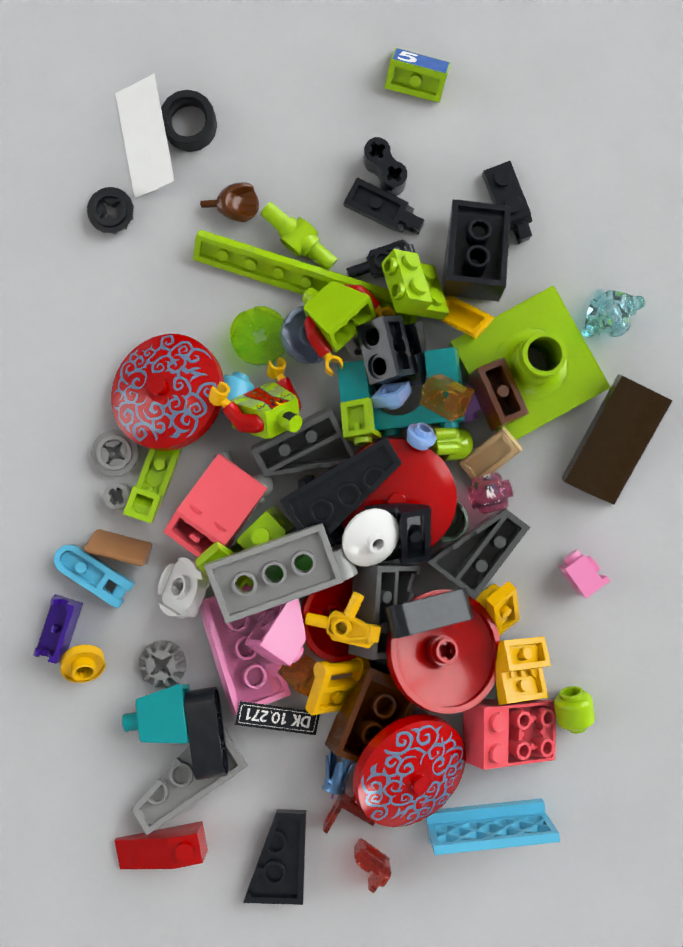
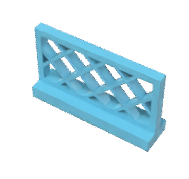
[426,798,560,855]

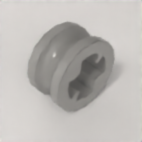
[103,483,131,509]

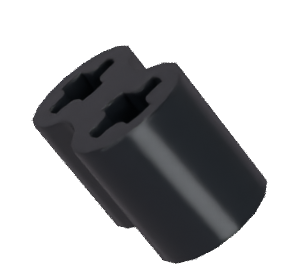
[364,137,407,196]

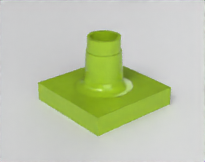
[448,285,611,440]

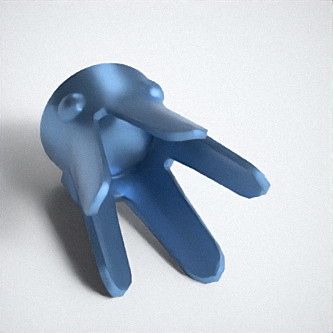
[322,751,356,799]

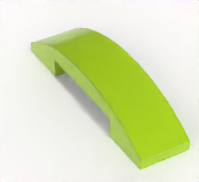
[123,448,183,524]

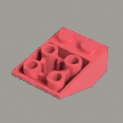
[164,453,268,557]
[463,699,556,770]

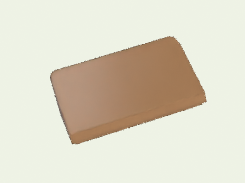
[84,529,152,566]

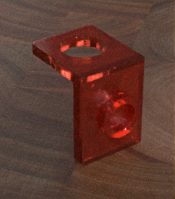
[323,794,375,834]

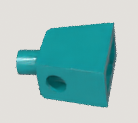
[122,684,190,744]

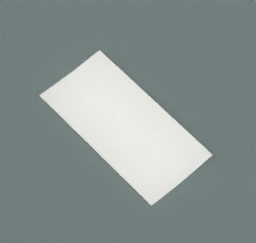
[115,73,175,198]

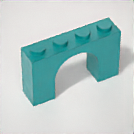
[337,347,466,437]

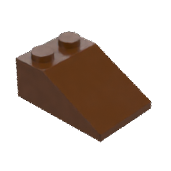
[325,666,415,762]

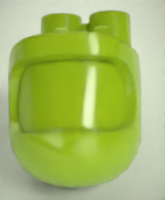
[431,427,473,461]

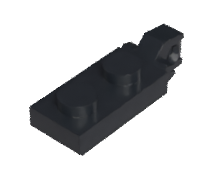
[482,161,533,244]
[344,178,425,235]

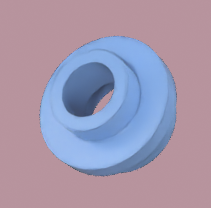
[406,423,437,450]

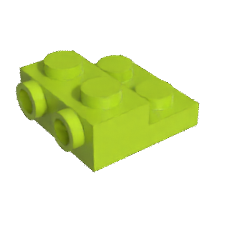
[381,249,449,320]

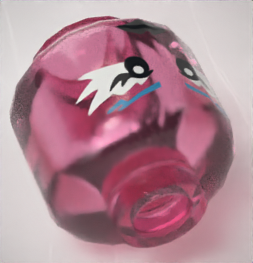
[467,472,513,514]

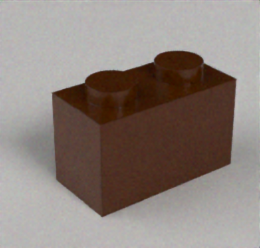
[467,358,529,431]

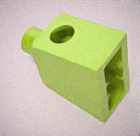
[235,505,295,551]

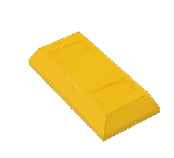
[438,296,494,339]

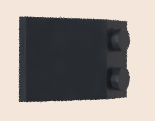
[442,199,511,302]

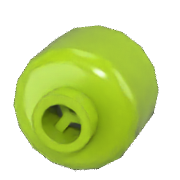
[553,686,595,734]

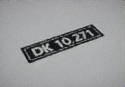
[235,701,320,735]

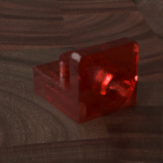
[354,838,392,893]

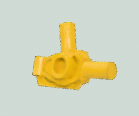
[305,592,381,648]

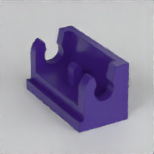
[33,594,83,664]

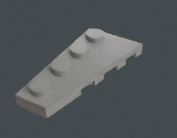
[131,727,248,835]

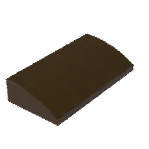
[561,374,673,504]

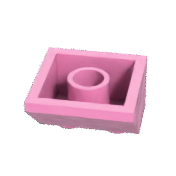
[244,598,306,666]

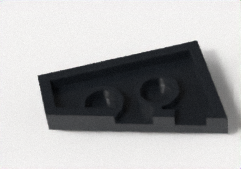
[243,809,306,905]

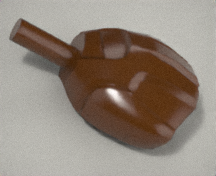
[200,182,259,222]

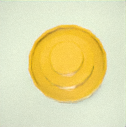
[60,644,106,683]

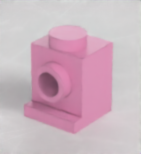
[559,550,610,598]

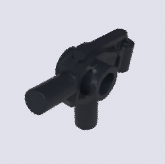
[346,240,416,279]

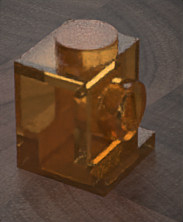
[419,374,475,421]
[278,655,317,697]

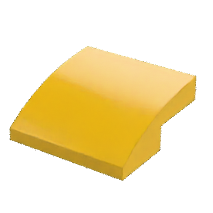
[496,636,551,705]

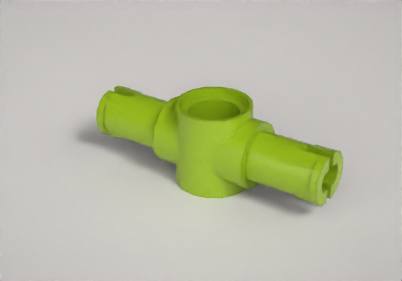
[260,201,338,270]

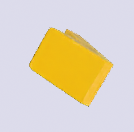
[476,581,520,636]

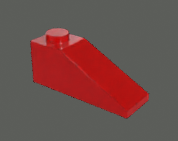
[115,821,208,869]

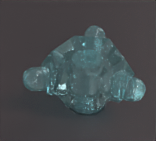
[582,289,645,338]

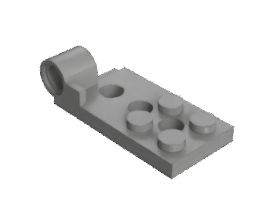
[204,523,358,624]

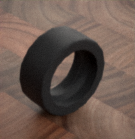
[161,90,217,152]

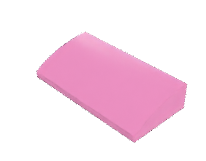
[199,584,291,716]

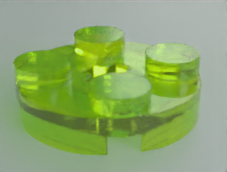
[230,306,285,366]

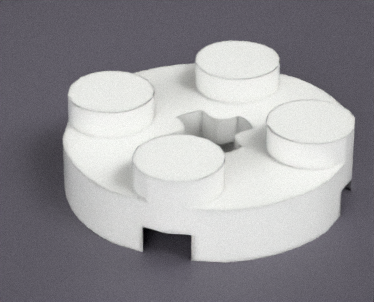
[158,557,210,618]

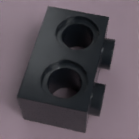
[356,315,416,385]

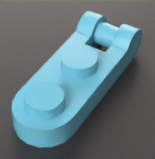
[54,545,135,608]

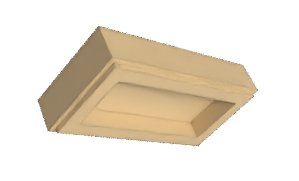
[458,426,523,484]

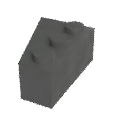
[251,406,354,477]
[425,509,530,600]
[348,563,422,660]

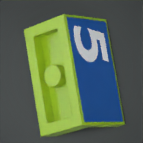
[384,48,451,103]

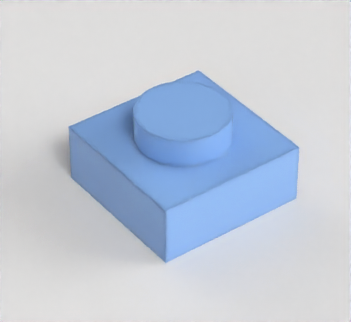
[371,381,412,410]

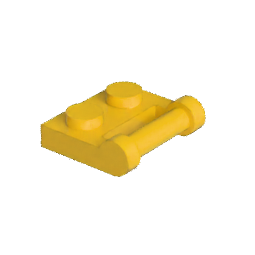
[305,656,370,716]

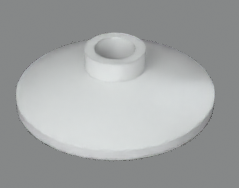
[342,508,399,567]

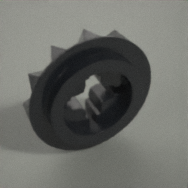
[87,187,134,234]

